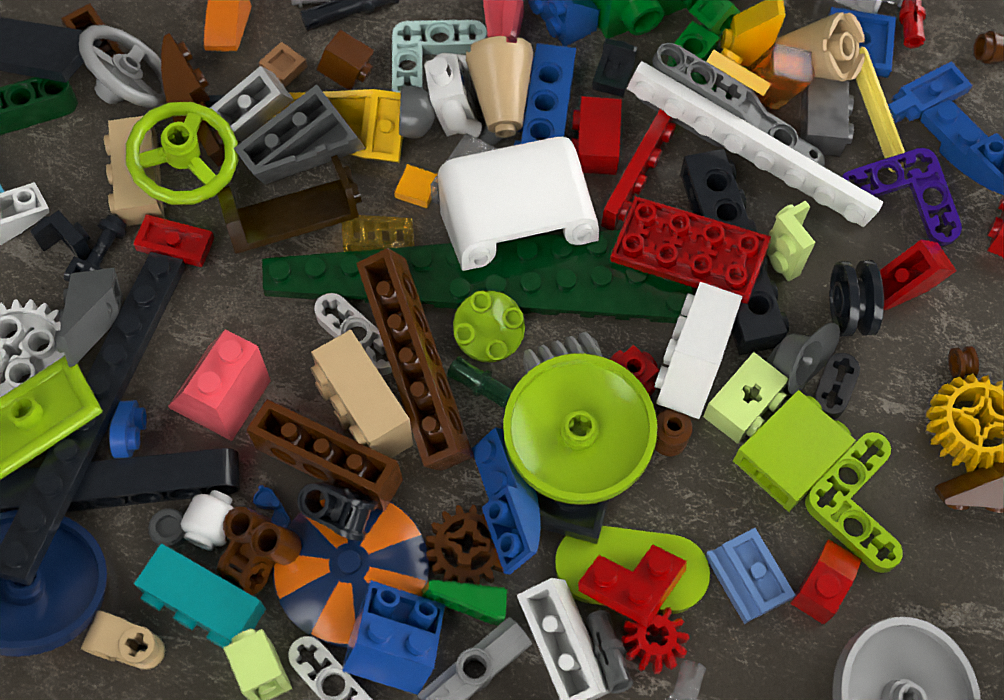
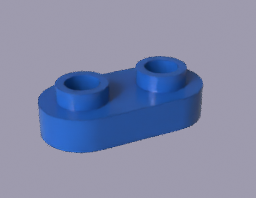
[109,400,147,458]

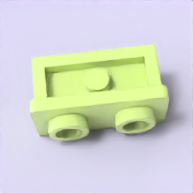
[766,201,815,282]

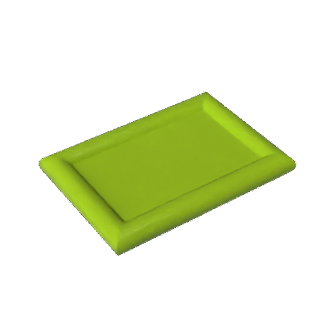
[0,356,103,480]

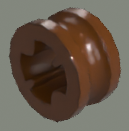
[948,346,979,379]

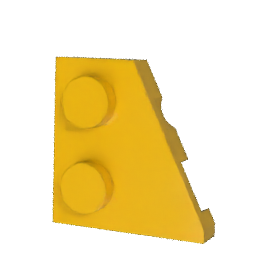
[706,48,771,96]

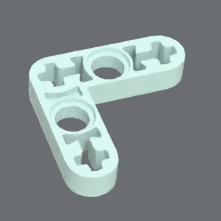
[392,20,487,93]

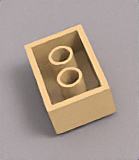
[311,329,413,458]

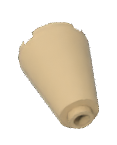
[768,12,865,81]
[465,36,533,138]

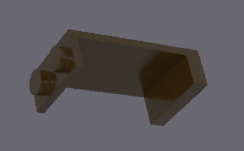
[217,155,362,254]

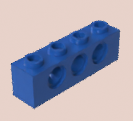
[514,43,576,146]

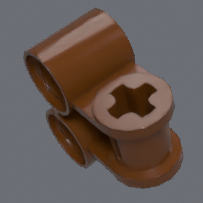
[217,506,301,595]

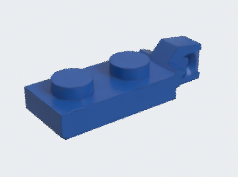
[888,62,973,123]

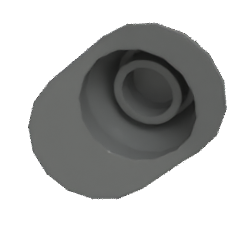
[766,322,840,395]

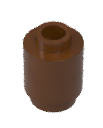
[654,409,693,456]

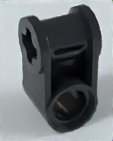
[297,481,378,541]

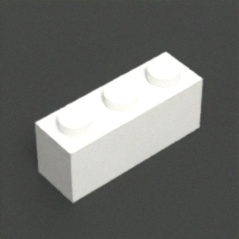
[517,578,611,700]

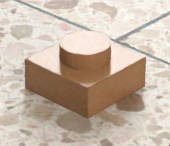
[259,42,307,87]

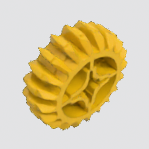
[926,374,1004,472]

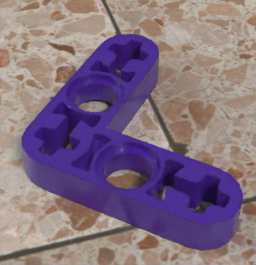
[842,148,962,246]

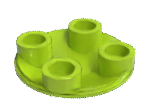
[453,291,525,363]

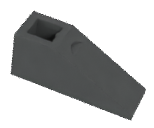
[55,268,123,367]

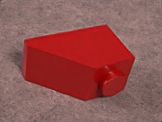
[879,239,957,310]
[790,539,862,624]

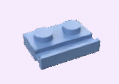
[705,528,796,624]

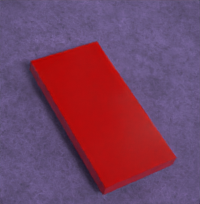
[610,196,771,304]

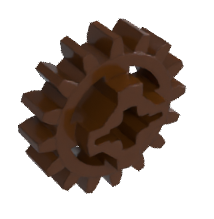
[426,504,503,585]

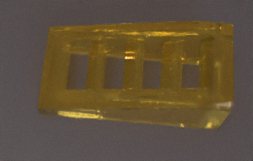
[342,215,415,252]

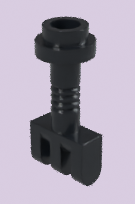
[64,214,127,282]

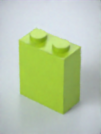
[733,390,856,512]

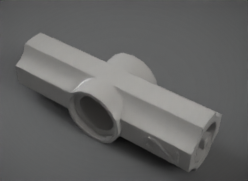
[417,617,532,700]

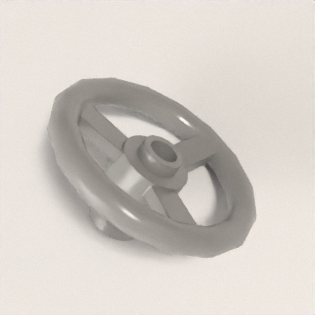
[79,25,167,109]

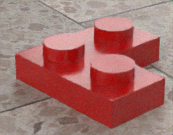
[578,544,687,627]

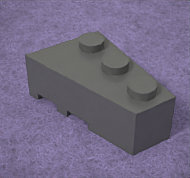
[234,84,366,185]

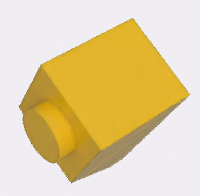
[721,0,785,69]

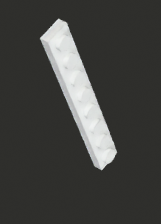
[627,61,883,227]

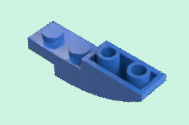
[920,99,1004,195]
[471,427,541,574]

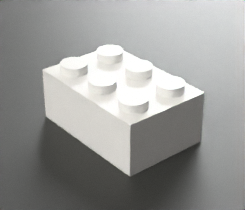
[654,282,743,419]

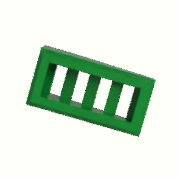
[422,580,507,626]

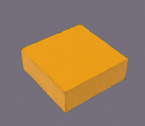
[395,164,438,209]

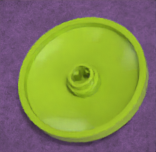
[503,353,657,504]

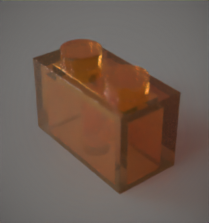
[747,43,814,110]

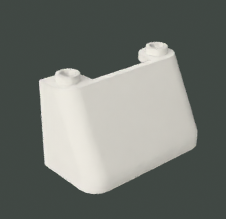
[438,136,599,271]

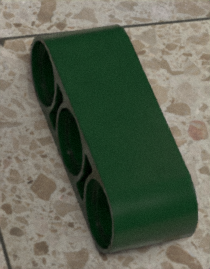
[0,77,78,136]

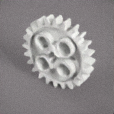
[0,299,78,397]

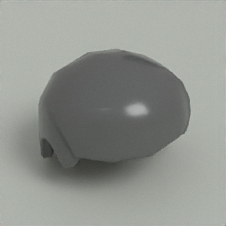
[399,86,435,138]

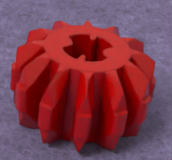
[621,607,689,674]

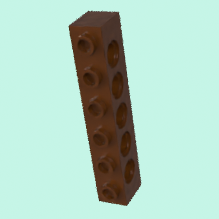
[356,248,474,471]

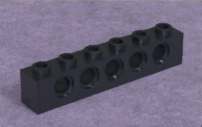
[680,148,789,356]

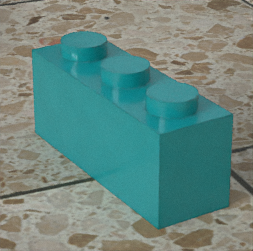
[134,543,266,649]

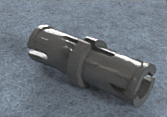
[586,610,633,693]

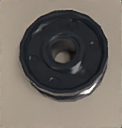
[829,260,884,337]

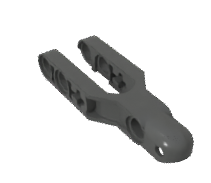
[637,43,825,166]

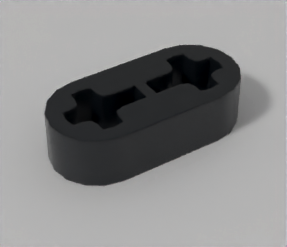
[813,353,860,420]

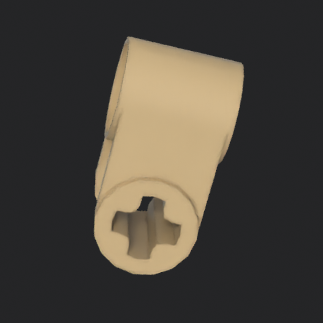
[81,611,165,670]

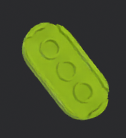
[555,526,710,614]

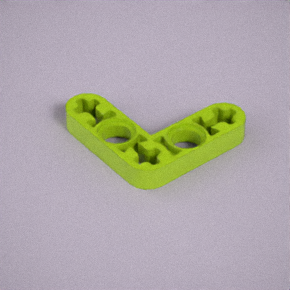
[805,432,903,573]

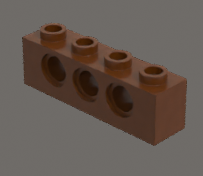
[246,399,403,511]

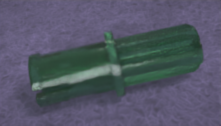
[447,356,513,409]

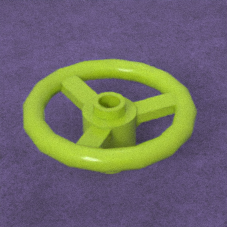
[126,102,239,205]

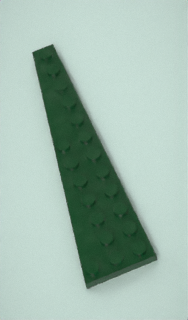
[262,229,693,324]

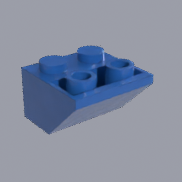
[528,0,599,47]
[342,580,445,695]

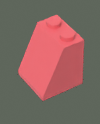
[168,329,271,441]

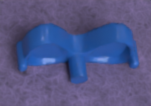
[253,485,291,528]

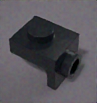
[592,38,637,97]
[30,210,91,261]

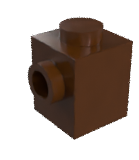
[316,29,374,90]

